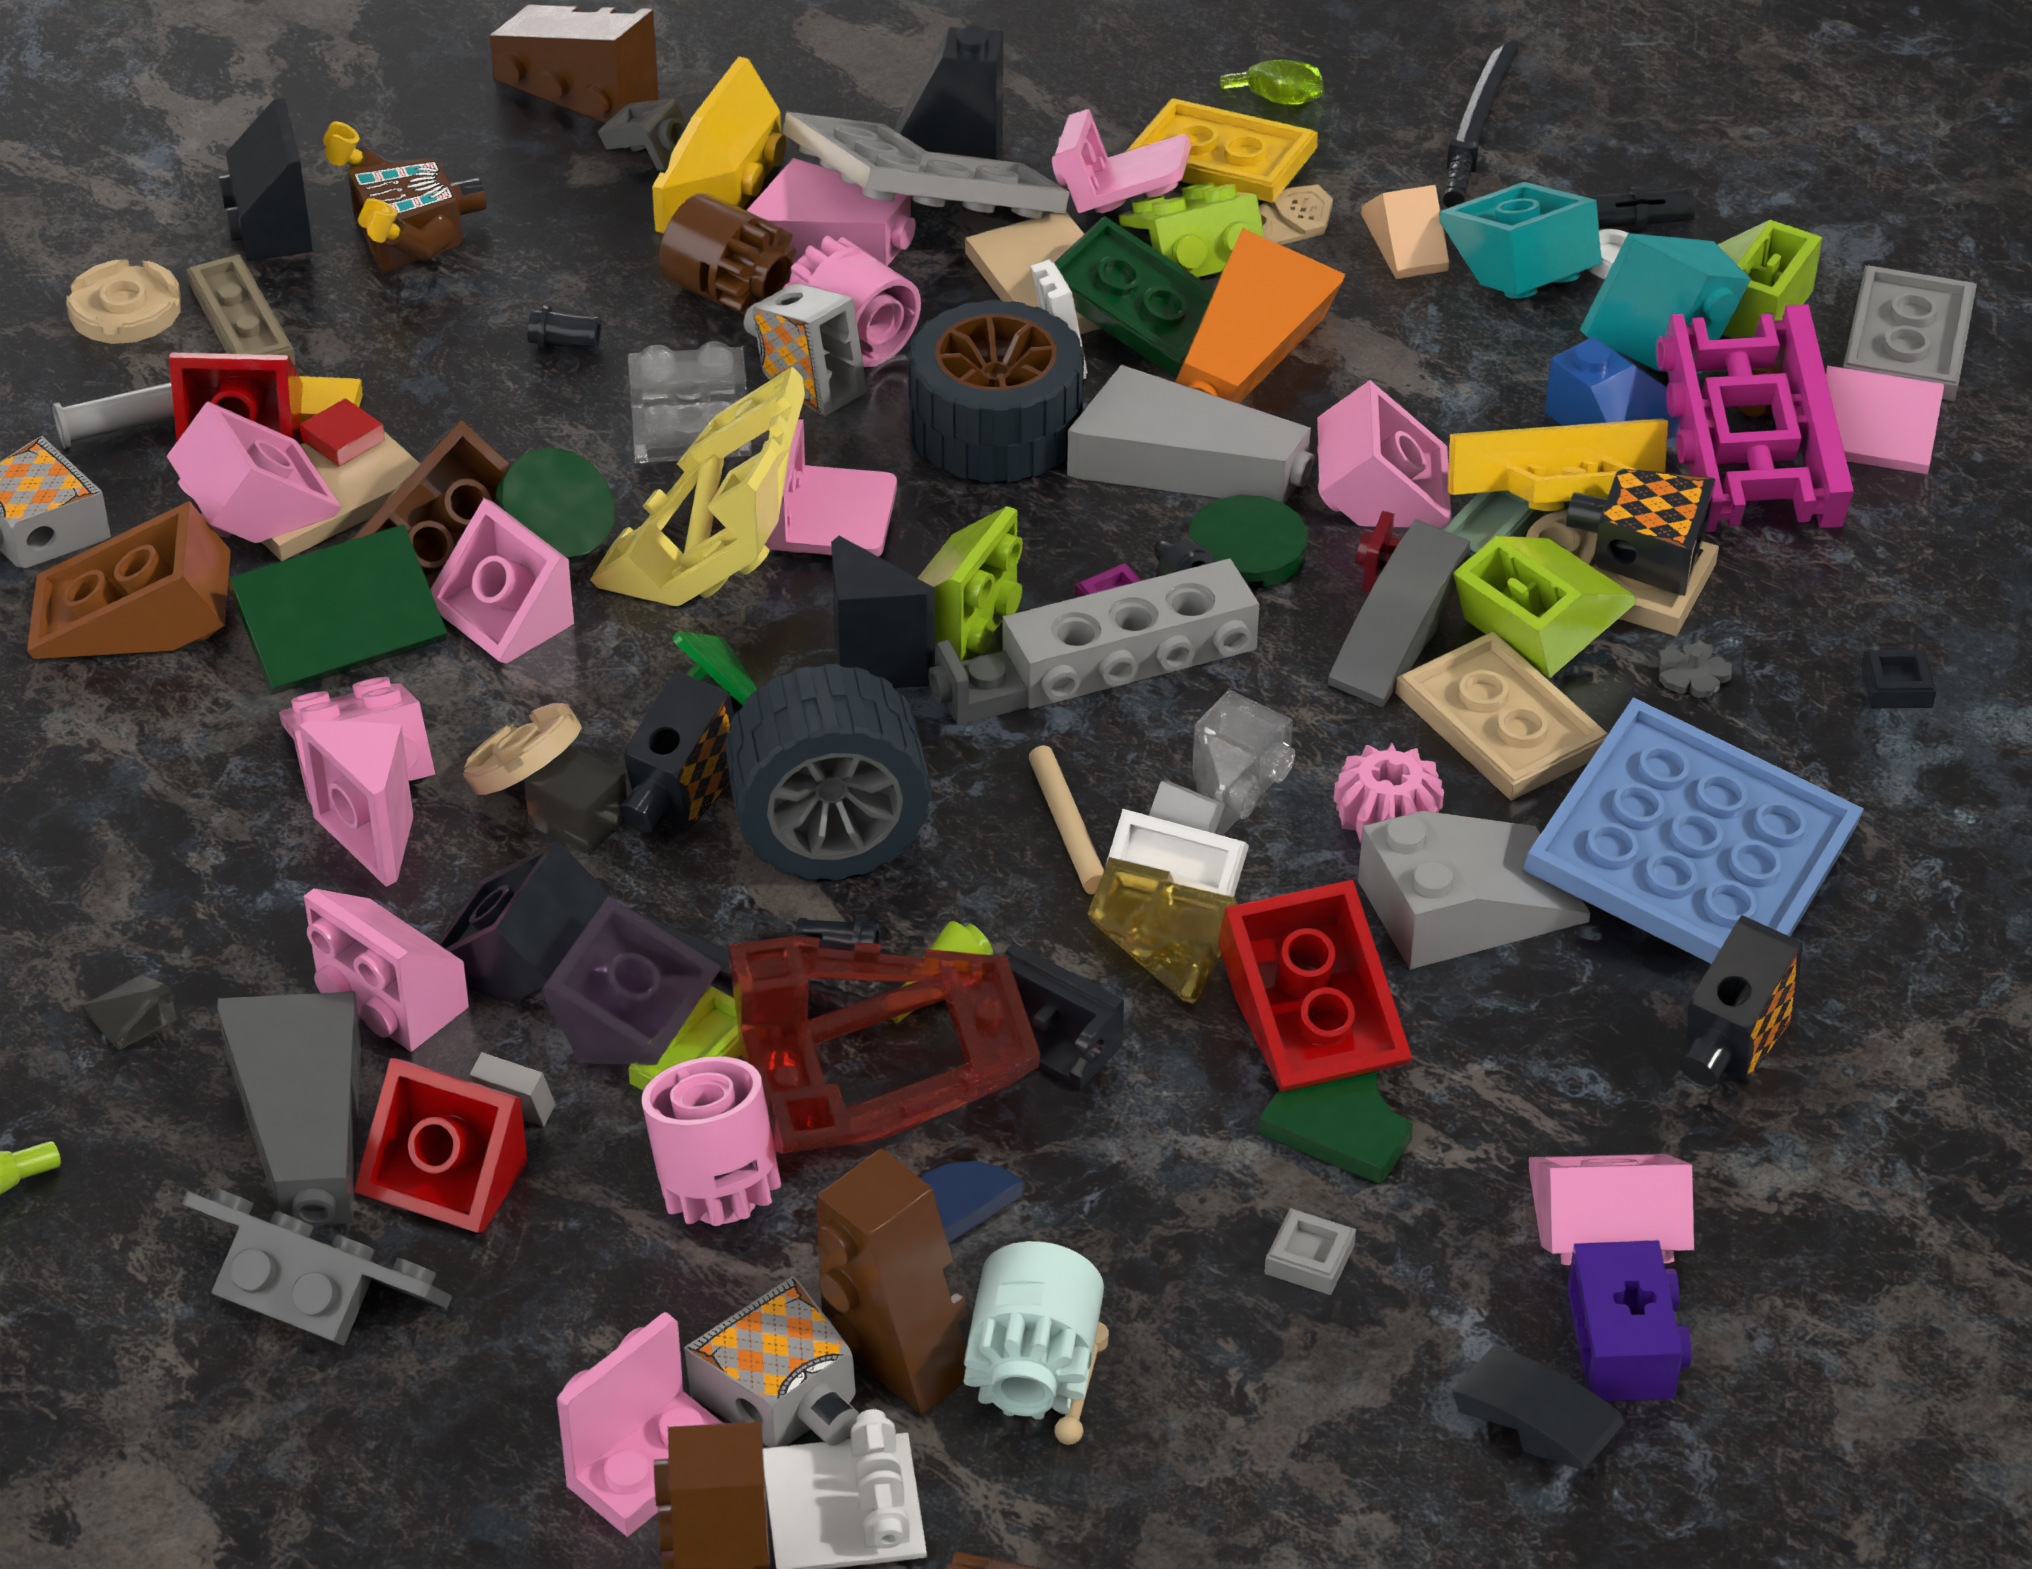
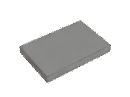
[1843,265,1977,401]

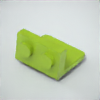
[1118,182,1265,278]

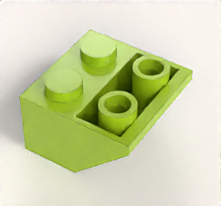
[1718,220,1822,339]
[918,506,1023,664]
[1453,536,1636,678]

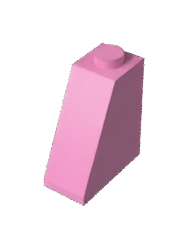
[746,158,916,266]

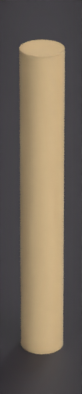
[1029,746,1109,894]

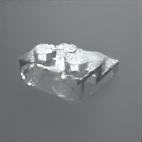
[628,341,752,463]

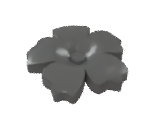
[1658,640,1733,698]

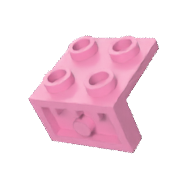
[557,1312,722,1537]

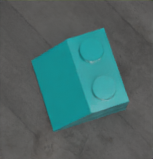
[1439,182,1602,298]
[1580,233,1751,374]

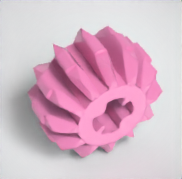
[1334,742,1444,843]

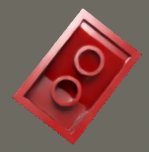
[1218,880,1412,1093]

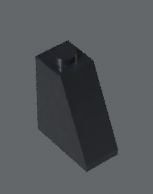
[895,26,1003,160]

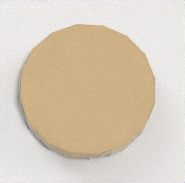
[66,259,181,344]
[463,703,582,795]

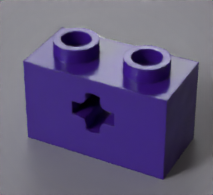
[1567,1240,1691,1401]

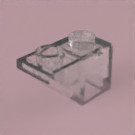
[1192,690,1295,836]

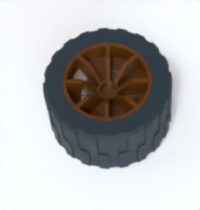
[908,300,1084,483]

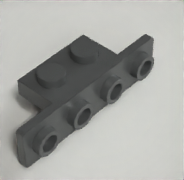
[182,1187,452,1346]

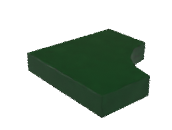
[1258,1070,1413,1185]

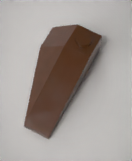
[350,420,510,589]

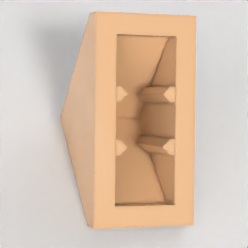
[1361,185,1449,279]

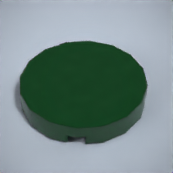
[496,447,615,564]
[1189,495,1307,587]

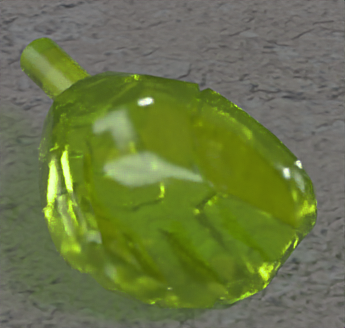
[1220,60,1325,105]

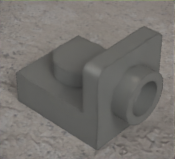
[597,98,687,171]
[928,640,1027,725]

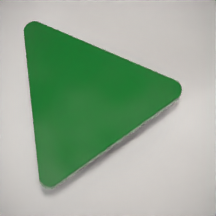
[672,631,757,706]

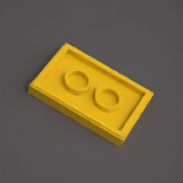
[1126,98,1317,203]

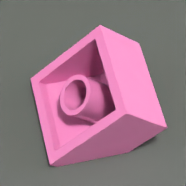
[1317,380,1452,528]
[167,401,341,543]
[1529,1154,1694,1265]

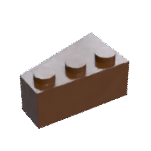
[490,5,659,123]
[817,1148,969,1416]
[654,1421,770,1569]

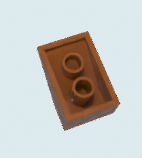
[27,501,231,659]

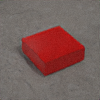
[300,398,385,467]

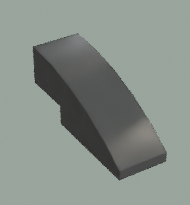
[1328,519,1471,708]

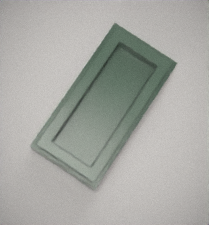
[1442,491,1545,559]

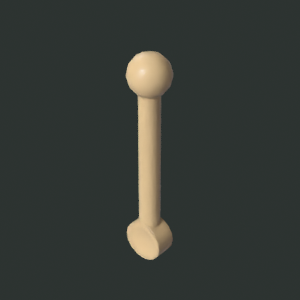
[1054,1322,1109,1445]

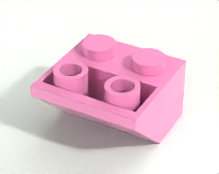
[304,889,469,1052]

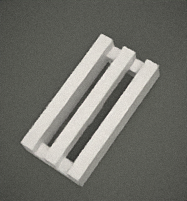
[1031,259,1087,379]

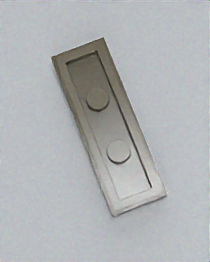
[186,254,296,365]

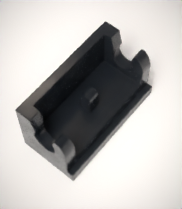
[970,942,1124,1090]

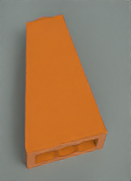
[1175,228,1345,404]

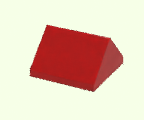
[169,353,303,443]
[354,1058,528,1233]

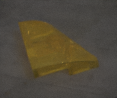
[1088,857,1238,1004]

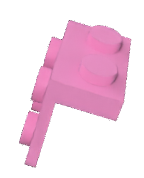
[1052,109,1191,213]
[764,419,897,557]
[279,677,435,805]

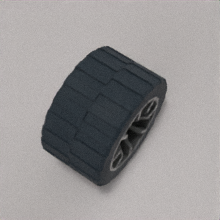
[725,664,932,881]

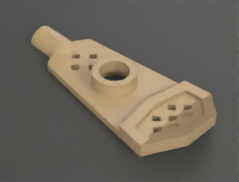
[1259,185,1333,245]

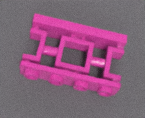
[1656,304,1854,532]

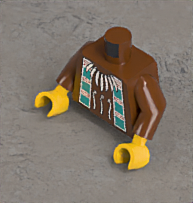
[323,121,486,272]

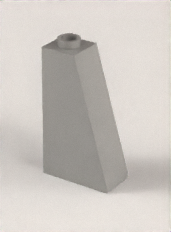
[1067,365,1315,504]

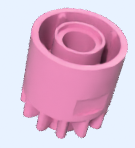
[783,236,921,367]
[642,1057,781,1226]

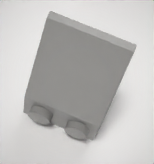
[1358,811,1590,970]

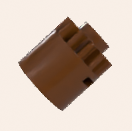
[659,192,796,315]

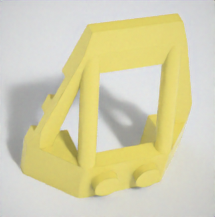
[590,366,805,606]

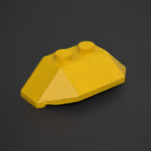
[652,57,787,233]

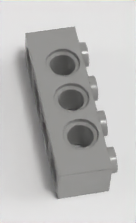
[1002,559,1259,709]

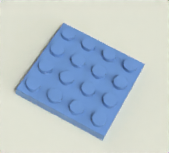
[1523,697,1864,964]

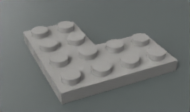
[782,112,1070,218]

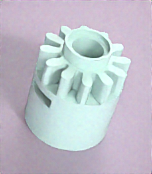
[964,1241,1104,1420]

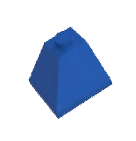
[1544,336,1680,448]

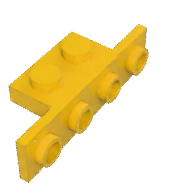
[1448,418,1668,511]

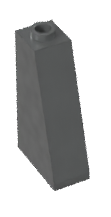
[217,991,362,1227]

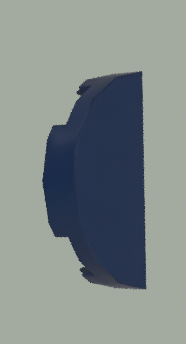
[920,1161,1023,1243]

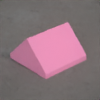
[1826,366,1944,474]
[430,498,574,664]
[300,719,413,887]

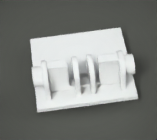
[763,1409,927,1569]

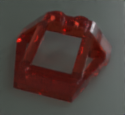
[729,936,1040,1153]

